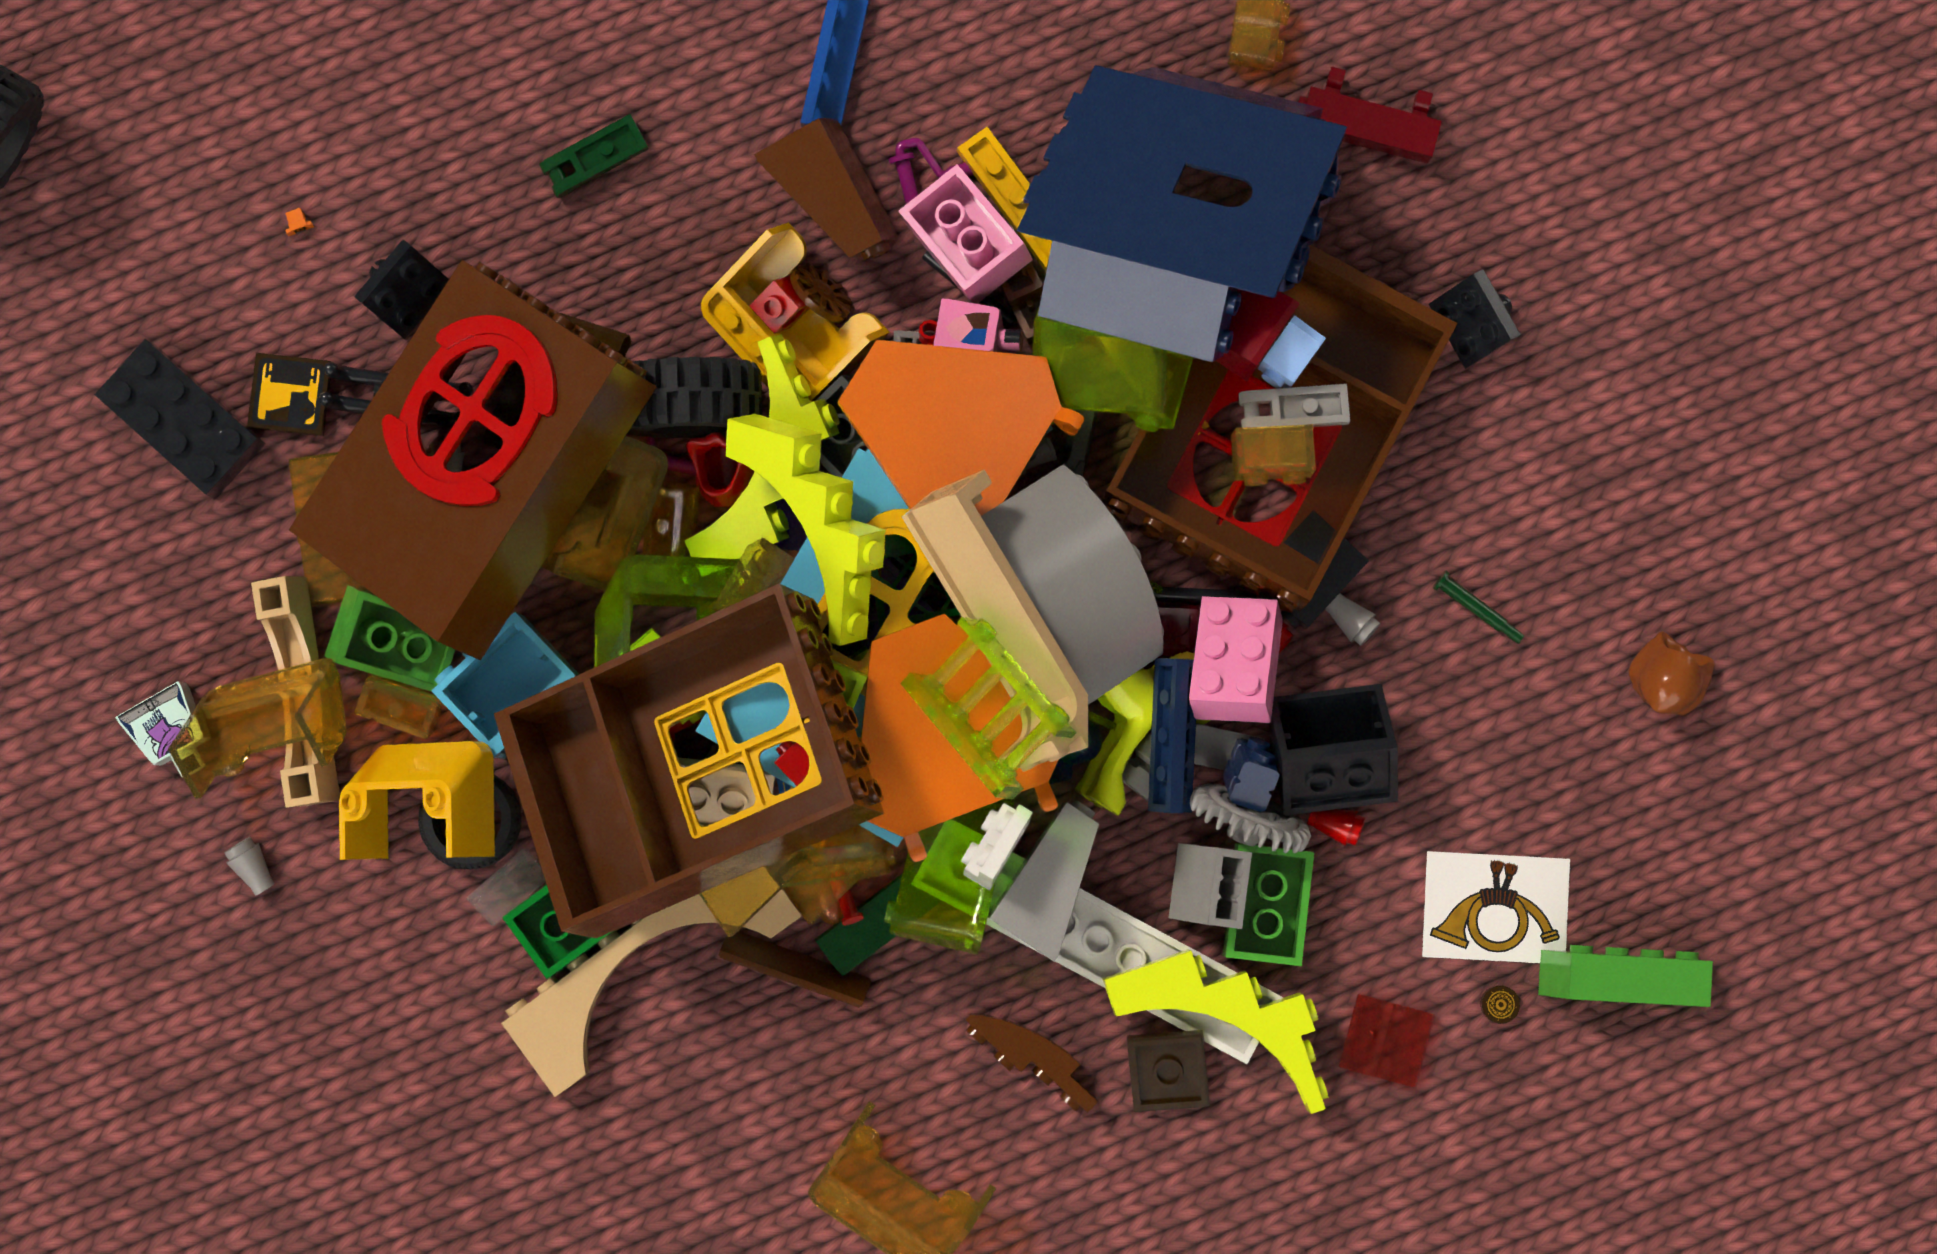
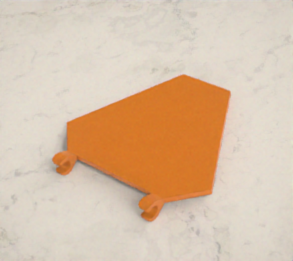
[837,340,1084,516]
[860,614,1058,862]

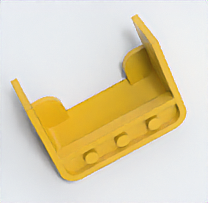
[339,741,495,860]

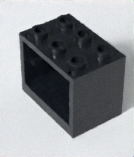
[1269,684,1398,816]

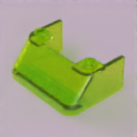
[595,555,759,667]

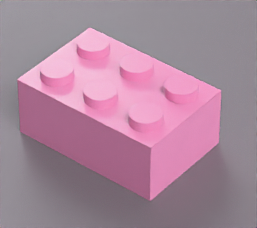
[899,164,1033,304]
[1189,596,1283,723]

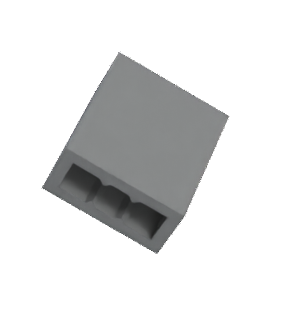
[1168,843,1252,929]

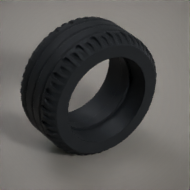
[418,775,522,869]

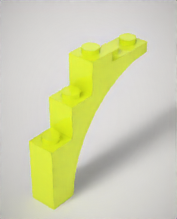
[685,334,840,576]
[726,414,886,646]
[1102,949,1329,1114]

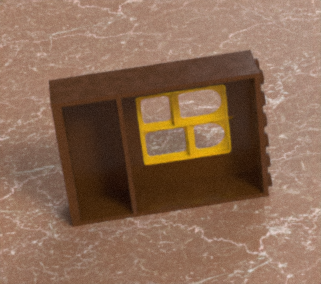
[494,583,884,938]

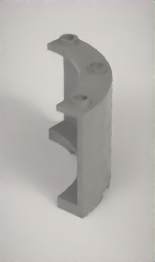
[981,464,1164,705]

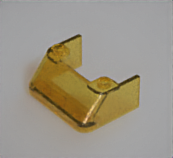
[168,658,347,799]
[699,835,880,937]
[808,1101,996,1254]

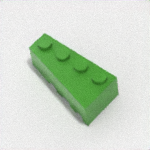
[1538,945,1713,1007]

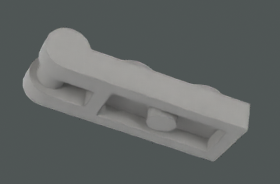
[1239,384,1350,433]

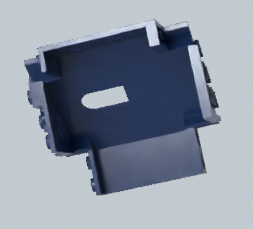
[1016,65,1347,362]

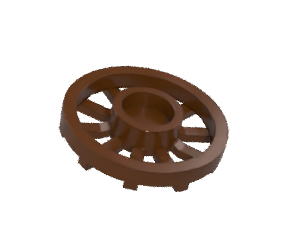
[790,262,852,322]

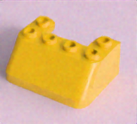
[701,222,890,402]

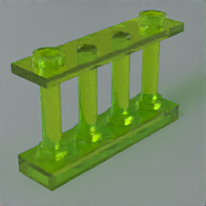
[900,617,1076,799]

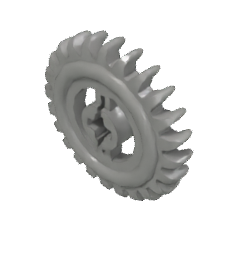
[1190,784,1311,853]

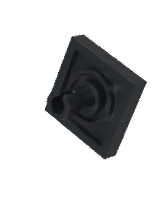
[354,239,449,339]
[1428,269,1521,369]

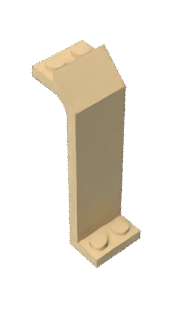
[902,469,1088,773]

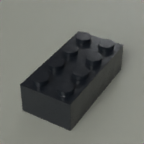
[94,339,266,499]

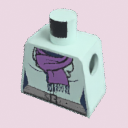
[115,681,207,777]

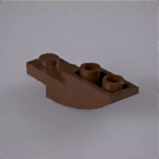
[965,1013,1098,1113]

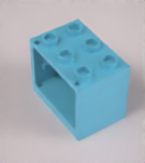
[431,612,579,759]

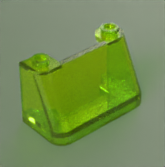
[1032,307,1193,432]
[884,798,1015,955]

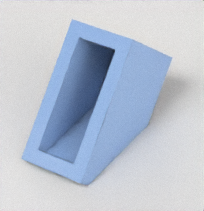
[1257,315,1326,389]

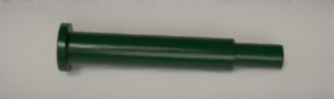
[1433,570,1524,644]

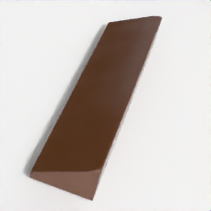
[718,929,871,1008]

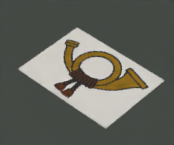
[1422,851,1570,963]

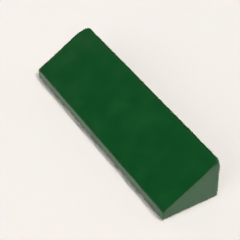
[814,854,942,976]

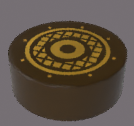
[1480,985,1520,1024]

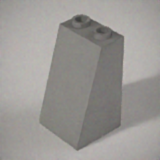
[987,800,1099,962]

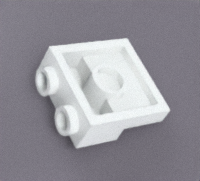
[961,803,1033,891]

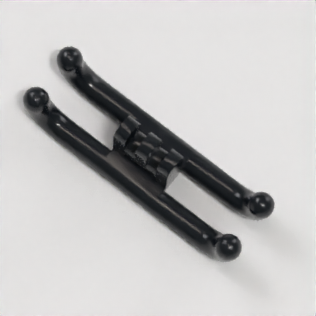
[319,362,473,427]

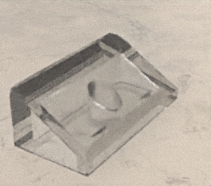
[466,848,546,927]

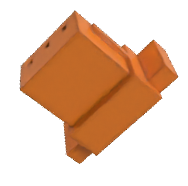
[285,208,314,236]

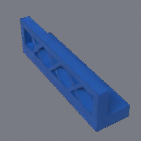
[800,0,870,128]

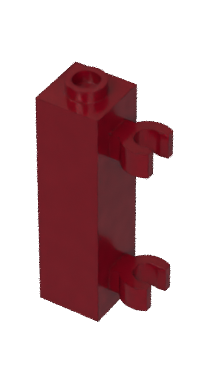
[1298,66,1442,164]

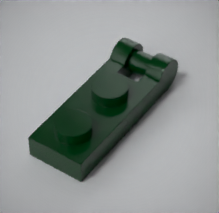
[539,114,649,198]

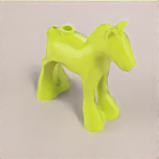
[1075,651,1211,816]

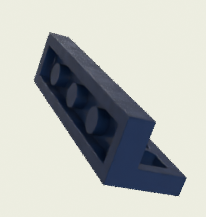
[1148,658,1196,813]

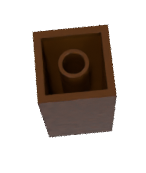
[754,118,899,261]

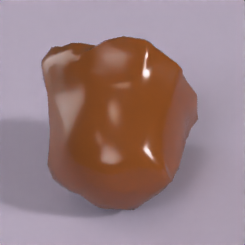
[1629,631,1715,716]

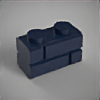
[1223,736,1280,812]

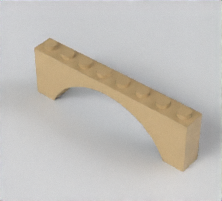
[501,865,803,1097]

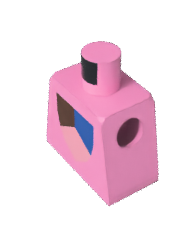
[933,299,1023,353]

